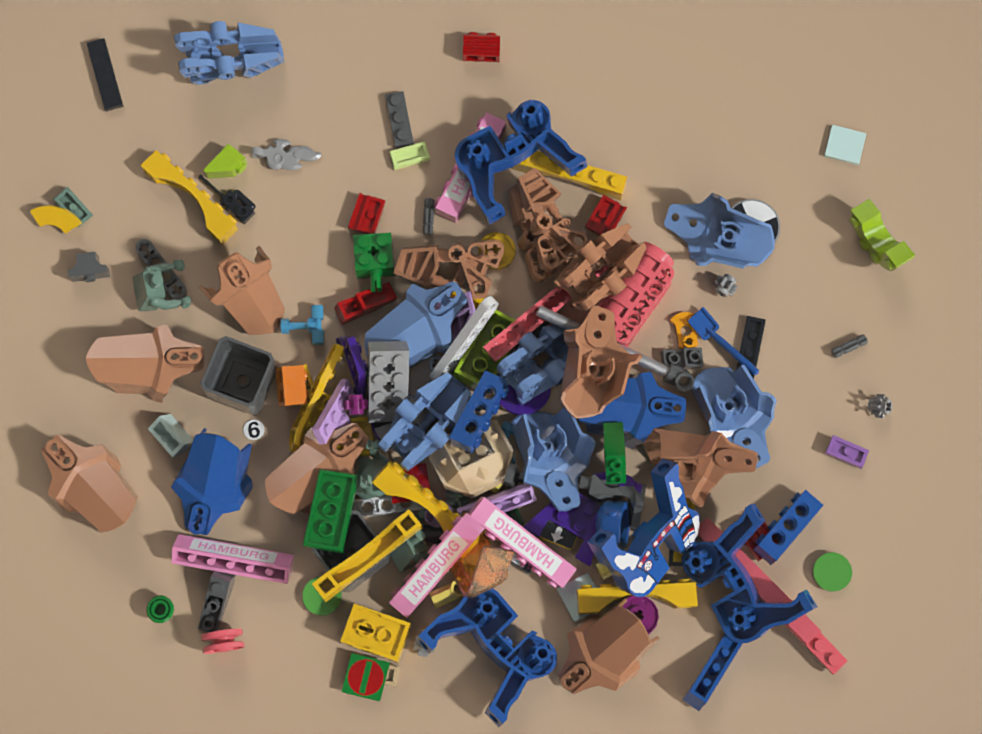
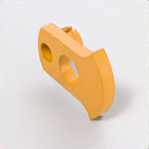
[670,312,698,349]

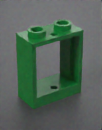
[603,422,626,484]

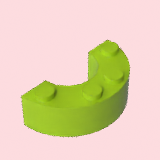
[849,198,915,271]

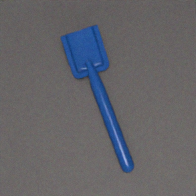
[687,307,759,375]

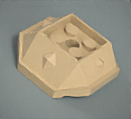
[428,419,515,498]

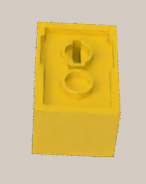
[340,604,412,664]

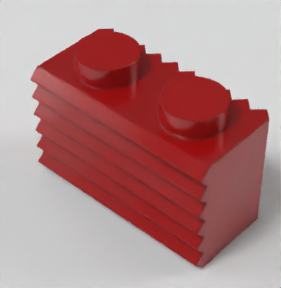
[463,32,500,63]

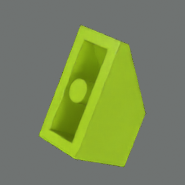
[203,143,247,179]

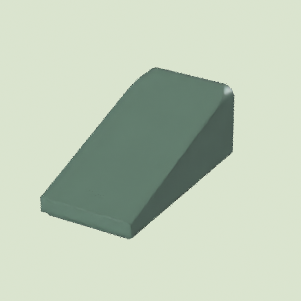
[53,187,93,227]

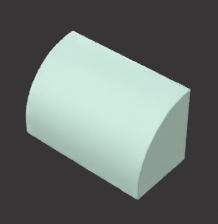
[148,414,193,457]

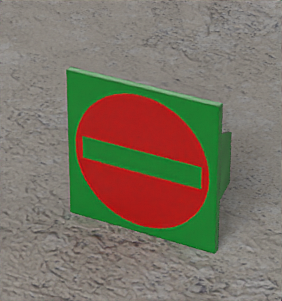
[342,653,390,702]

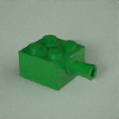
[353,232,395,292]

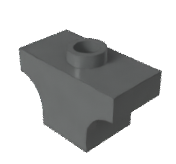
[68,252,110,282]

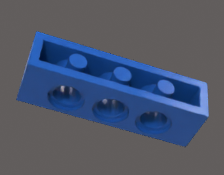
[449,371,509,453]
[753,490,823,565]

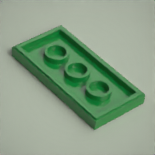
[303,469,359,553]

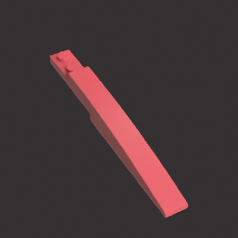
[483,264,608,362]
[698,518,848,675]

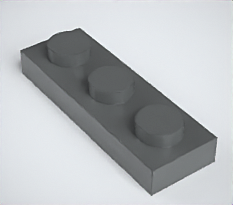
[385,91,414,148]

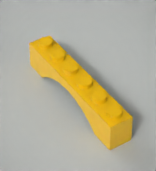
[140,150,238,245]
[513,151,627,201]
[372,460,480,559]
[312,509,422,603]
[576,579,698,615]

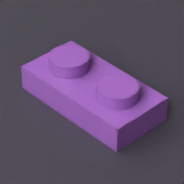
[825,435,869,469]

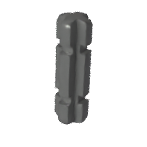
[423,198,434,235]
[831,334,868,358]

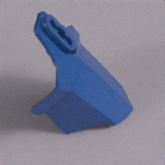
[577,372,686,448]
[171,428,253,535]

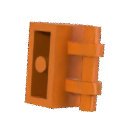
[275,365,309,407]

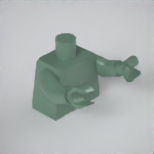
[132,260,191,311]
[356,439,388,500]
[389,509,430,573]

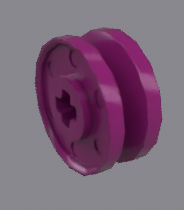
[622,596,659,635]

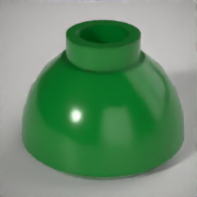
[146,595,174,623]

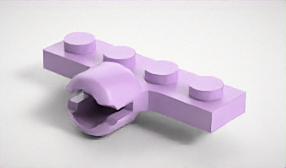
[312,379,355,444]

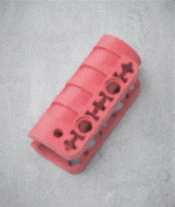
[596,242,674,347]

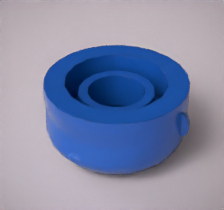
[595,500,631,549]

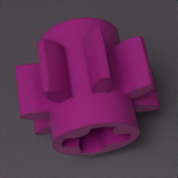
[344,395,368,415]

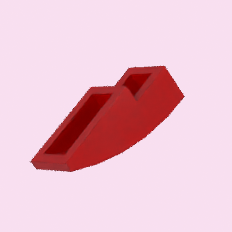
[334,282,397,325]

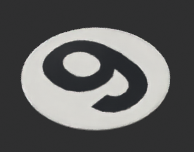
[243,419,265,440]

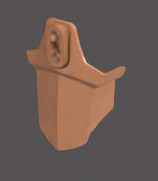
[198,245,285,335]
[560,305,643,418]
[85,324,204,403]
[265,423,369,515]
[643,428,758,507]
[41,435,138,533]
[558,598,660,694]

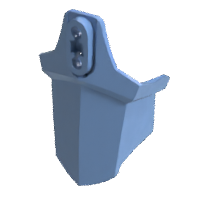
[664,192,775,269]
[365,282,468,368]
[691,365,777,469]
[510,407,596,512]

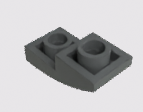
[661,348,704,369]

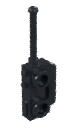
[198,174,256,224]

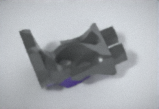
[579,472,646,530]

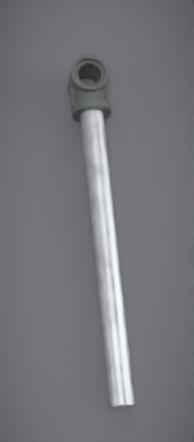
[535,305,694,391]

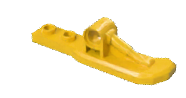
[289,343,344,452]

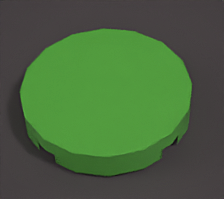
[812,552,852,592]
[303,576,342,616]

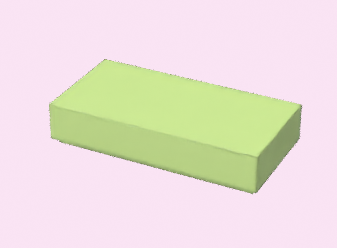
[389,141,430,170]

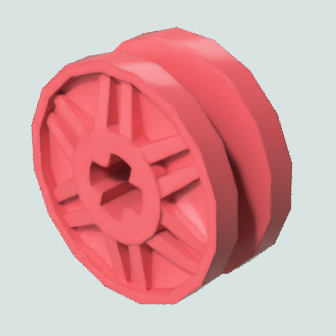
[201,629,245,654]

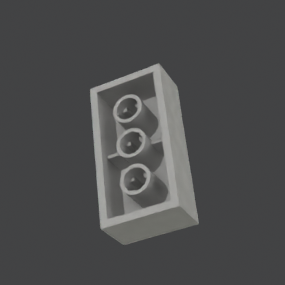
[367,341,409,423]

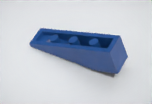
[682,634,743,711]

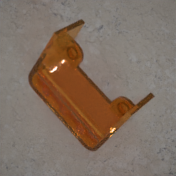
[449,511,514,598]

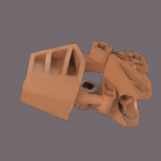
[508,168,587,283]
[553,223,647,311]
[393,239,504,299]

